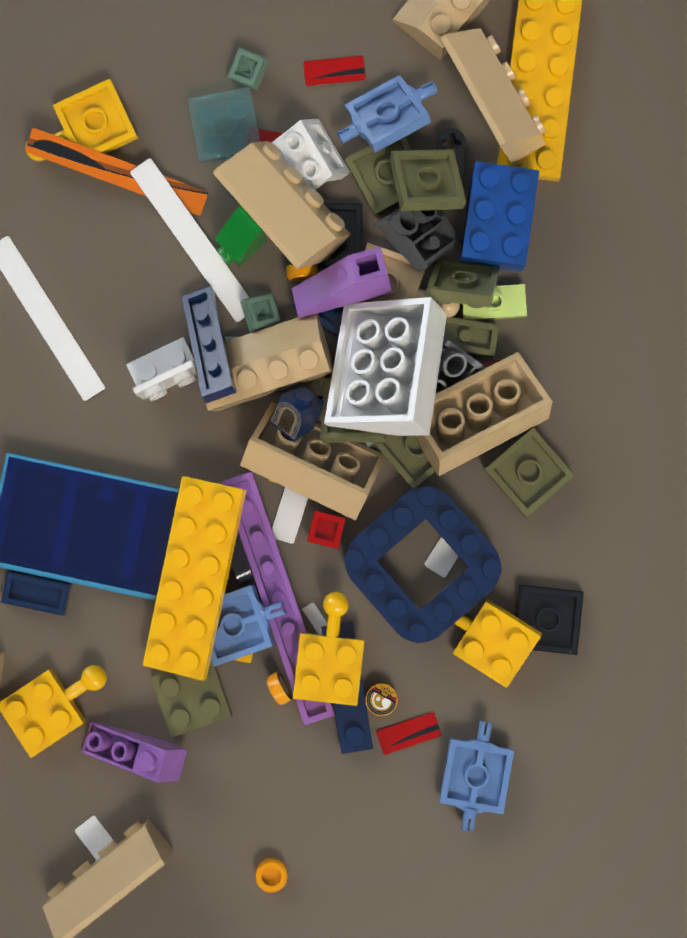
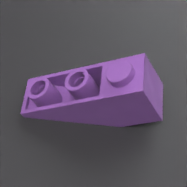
[292,247,392,318]
[82,721,187,783]

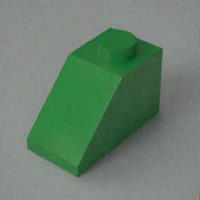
[215,206,266,268]

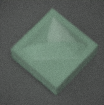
[227,47,270,91]
[240,293,282,332]

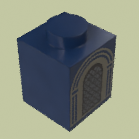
[270,383,325,442]

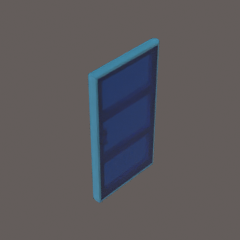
[0,452,179,601]

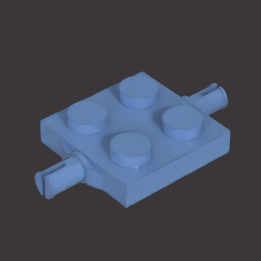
[336,75,438,153]
[211,584,287,667]
[439,720,514,832]

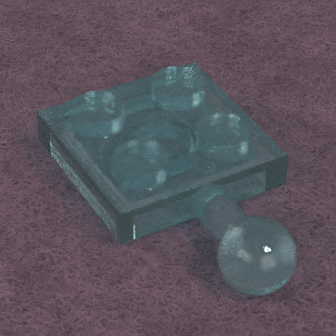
[187,87,260,200]

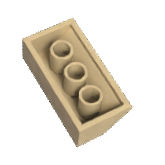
[392,0,490,61]
[440,28,546,164]
[213,141,351,269]
[205,313,334,411]
[417,352,553,476]
[240,402,386,520]
[42,819,173,938]

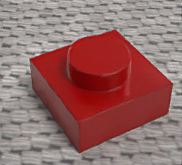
[307,511,346,549]

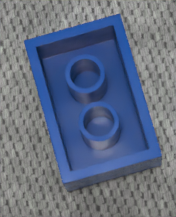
[459,161,539,272]

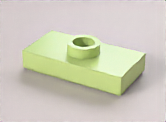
[462,284,527,321]

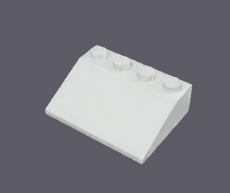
[324,297,447,436]

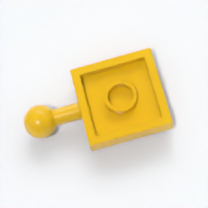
[25,79,138,161]
[293,592,364,706]
[452,599,542,688]
[0,665,107,758]

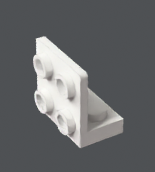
[272,119,350,190]
[126,337,197,401]

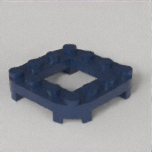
[345,486,502,643]

